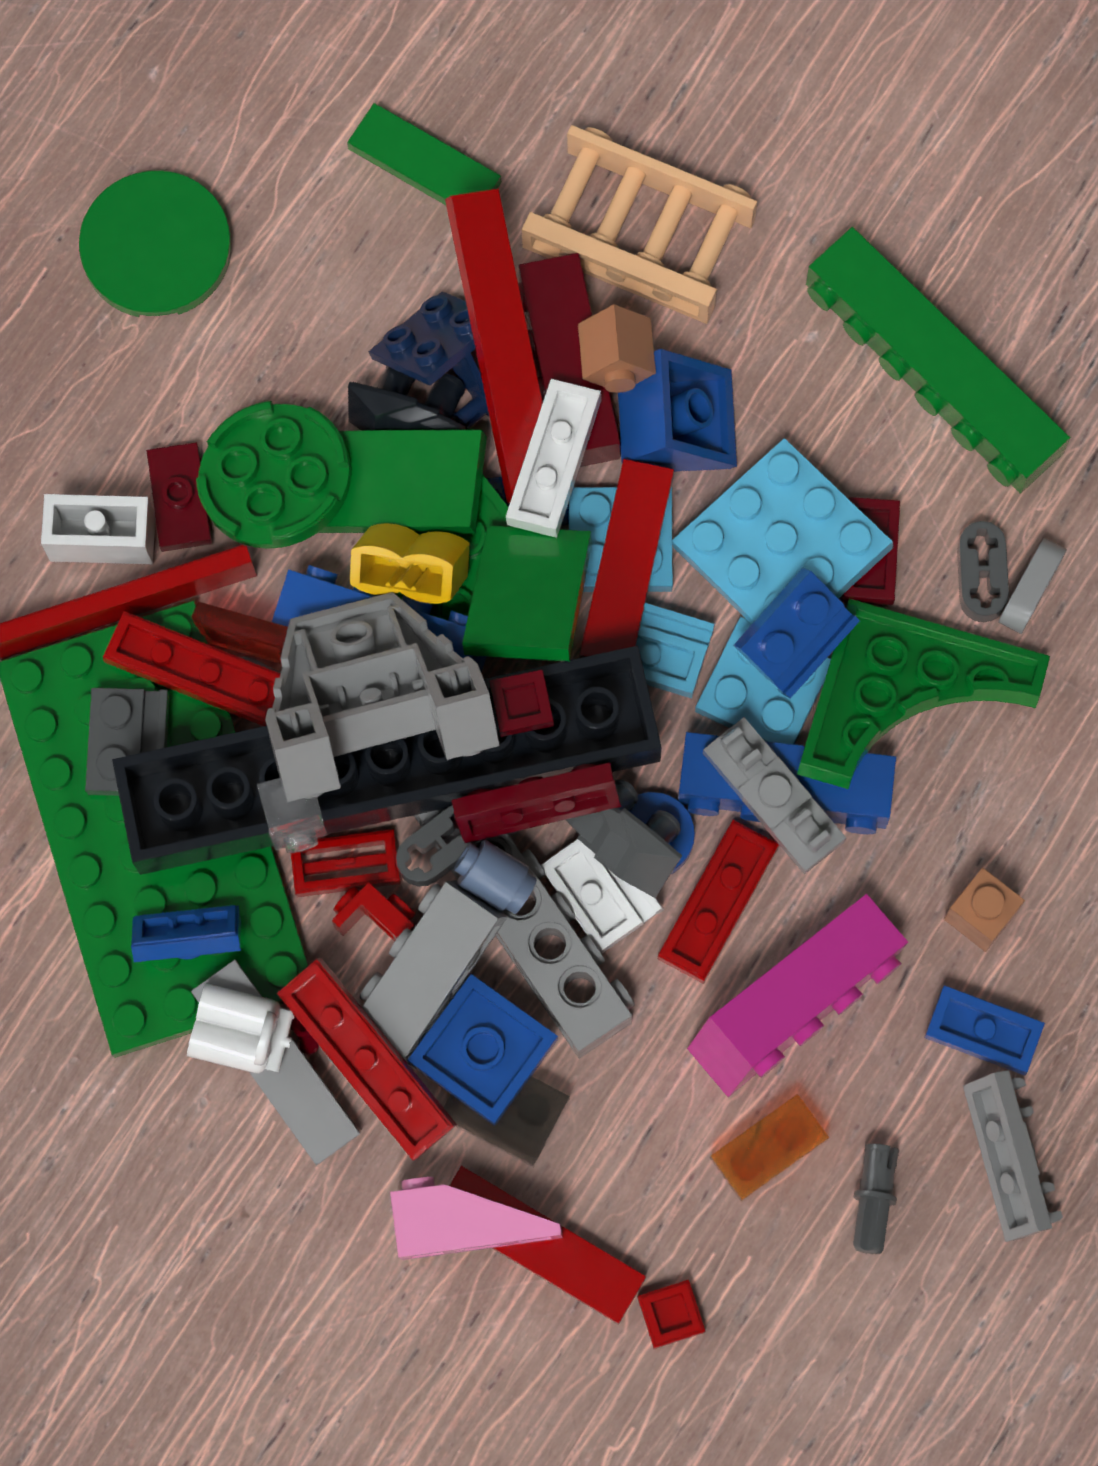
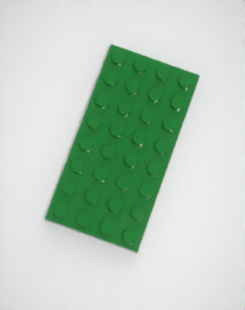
[0,601,308,1058]

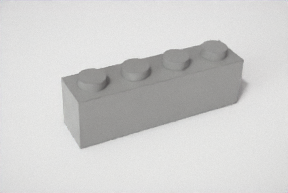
[328,880,508,1065]

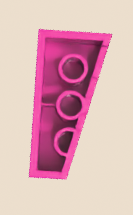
[687,894,908,1097]

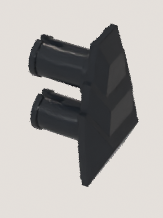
[348,366,466,431]

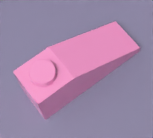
[390,1177,563,1260]

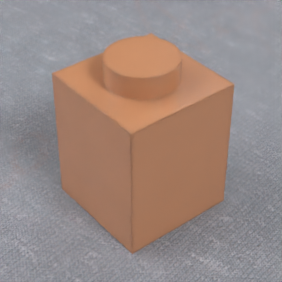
[578,304,656,393]
[944,867,1025,952]

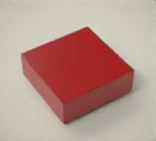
[637,1279,706,1349]

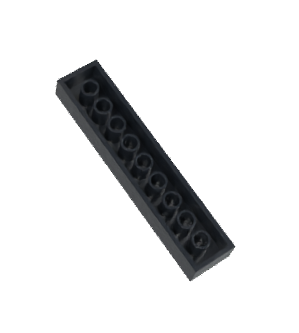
[112,646,662,875]

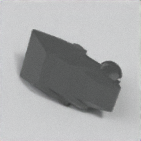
[566,779,682,898]

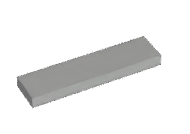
[191,960,360,1166]

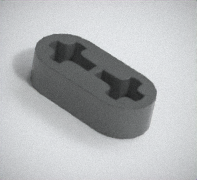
[957,521,1009,622]
[396,805,486,887]

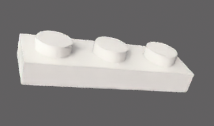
[506,379,601,538]

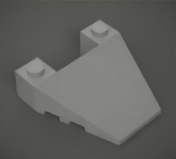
[265,592,500,802]

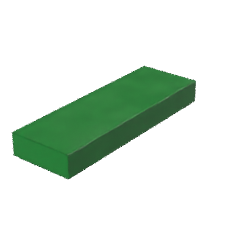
[347,103,502,205]

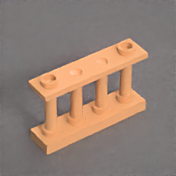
[522,125,757,324]

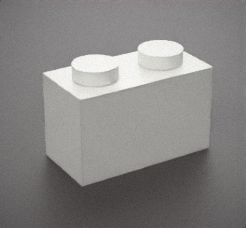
[41,494,156,564]

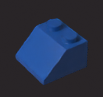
[618,349,737,472]

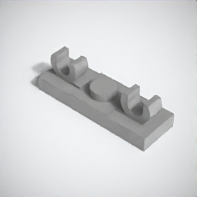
[703,717,846,875]
[963,1070,1063,1242]

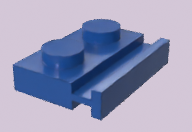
[733,568,860,699]

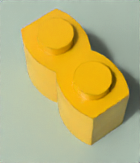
[350,523,470,604]

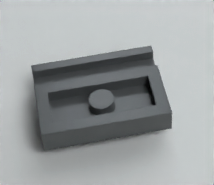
[85,688,170,796]

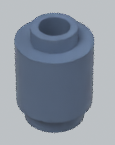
[454,840,537,914]

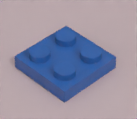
[407,974,558,1126]

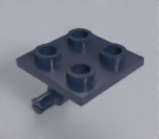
[368,291,489,430]

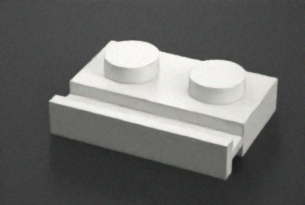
[541,839,664,954]

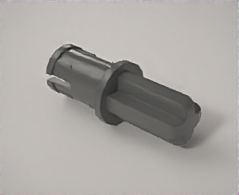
[853,1144,899,1254]

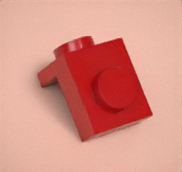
[332,882,415,942]

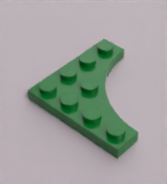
[797,599,1050,789]

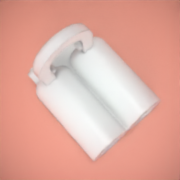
[187,983,295,1073]

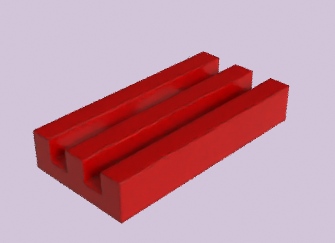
[289,829,401,898]

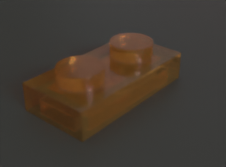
[710,1094,829,1202]

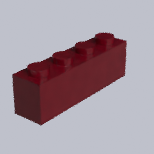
[518,253,620,467]

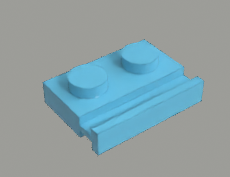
[636,603,715,699]

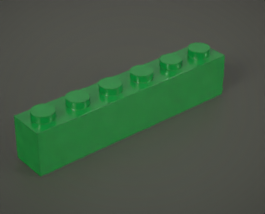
[806,227,1071,494]

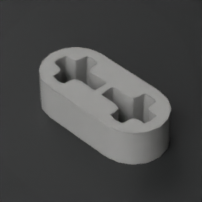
[998,538,1067,634]

